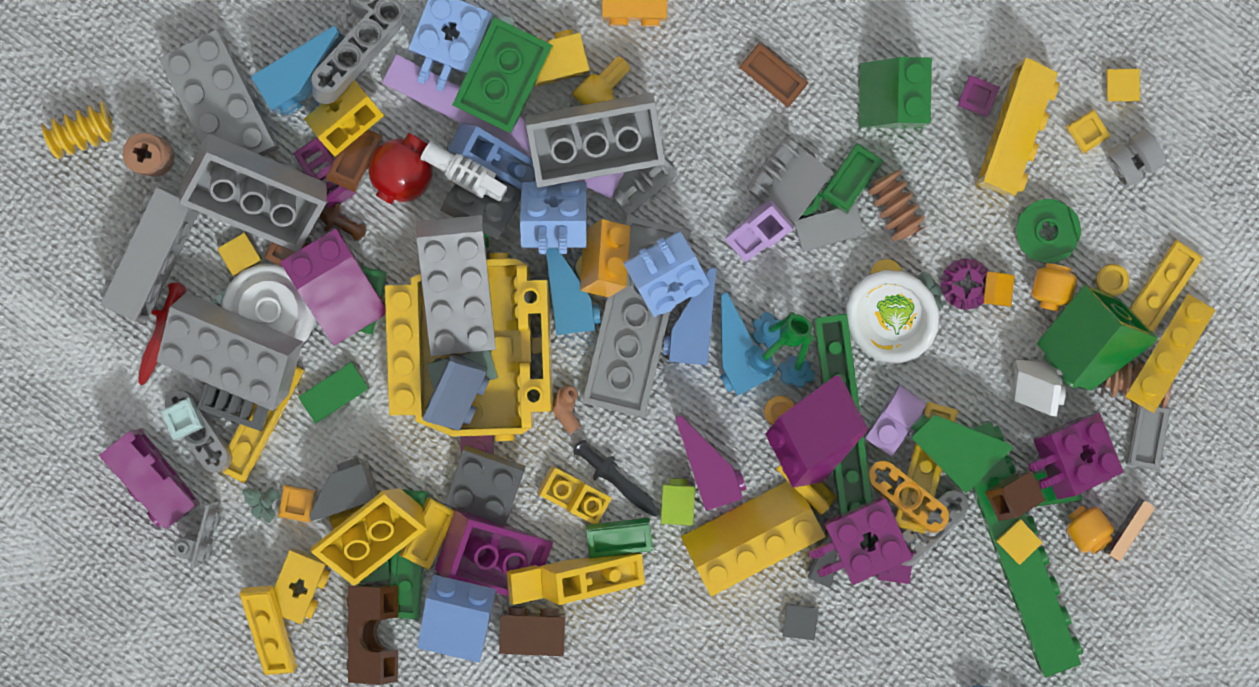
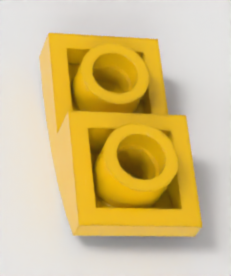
[537,465,612,524]

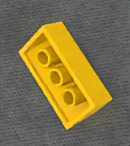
[975,58,1060,197]
[681,481,826,597]

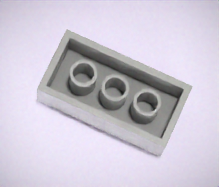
[159,29,280,156]
[525,93,666,188]
[179,133,327,252]
[100,187,200,322]
[416,215,496,356]
[157,293,303,411]

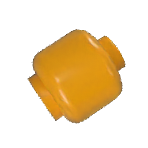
[1031,263,1077,312]
[1066,505,1114,555]

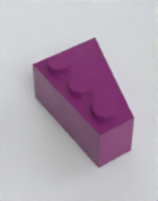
[98,429,201,530]

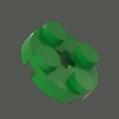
[1015,199,1081,263]

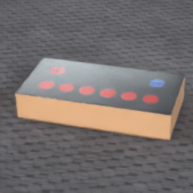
[1104,498,1154,561]

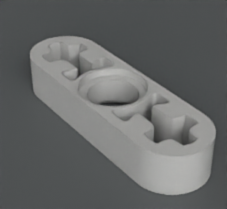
[165,390,232,472]
[901,490,969,566]

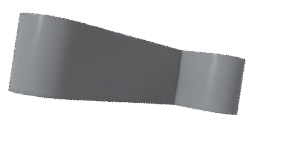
[311,0,404,104]

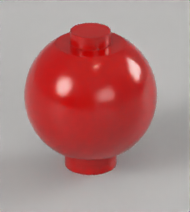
[368,132,433,205]

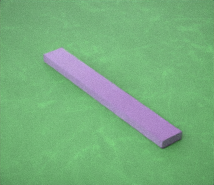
[382,54,625,199]

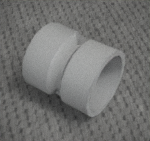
[1105,129,1167,187]

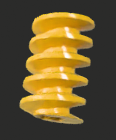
[41,101,114,159]

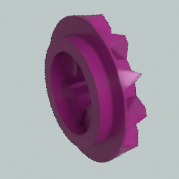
[941,258,989,310]

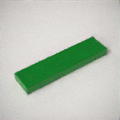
[389,489,428,619]

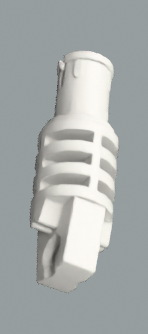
[421,141,507,202]

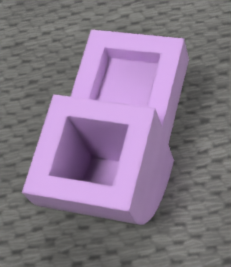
[725,201,794,263]
[865,385,926,456]

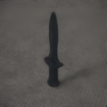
[573,440,660,517]

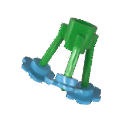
[745,312,815,388]

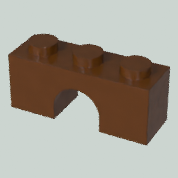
[346,583,398,685]

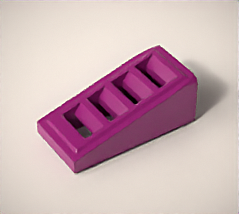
[293,137,357,208]

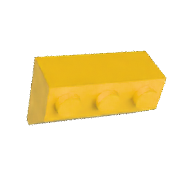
[310,488,427,586]

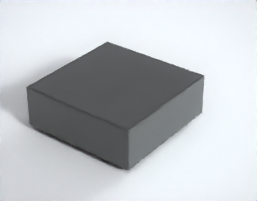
[782,603,819,641]

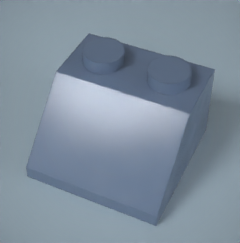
[422,353,490,431]

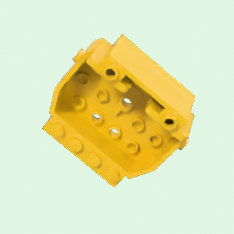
[385,253,553,441]

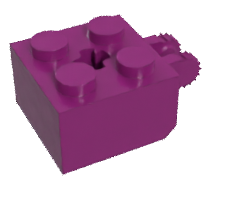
[1028,412,1124,500]
[809,496,913,585]

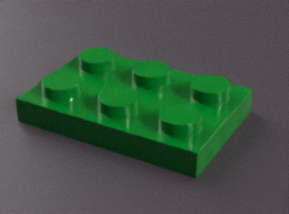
[452,17,553,134]

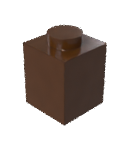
[985,471,1045,521]

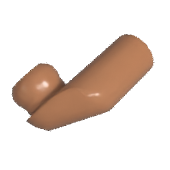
[553,386,582,434]

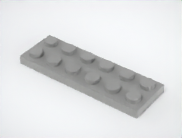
[582,215,690,418]

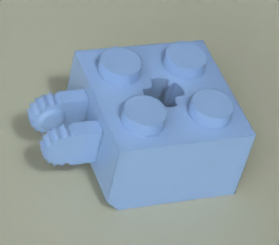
[409,0,494,92]
[520,181,587,254]
[623,230,710,317]

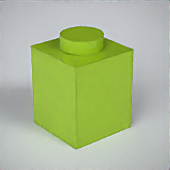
[661,478,695,526]

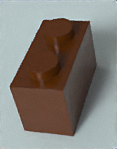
[499,606,566,656]

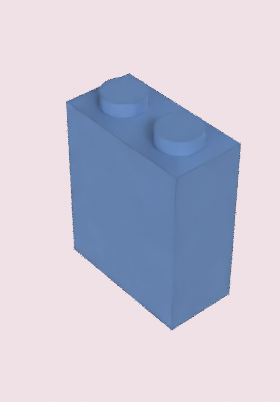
[417,574,496,663]

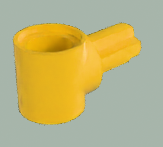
[571,56,630,105]

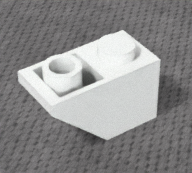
[1011,360,1066,416]

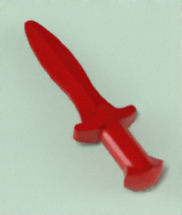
[138,282,187,385]

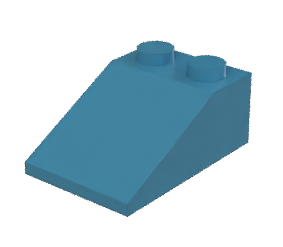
[251,26,345,116]

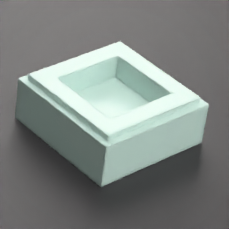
[161,397,205,441]

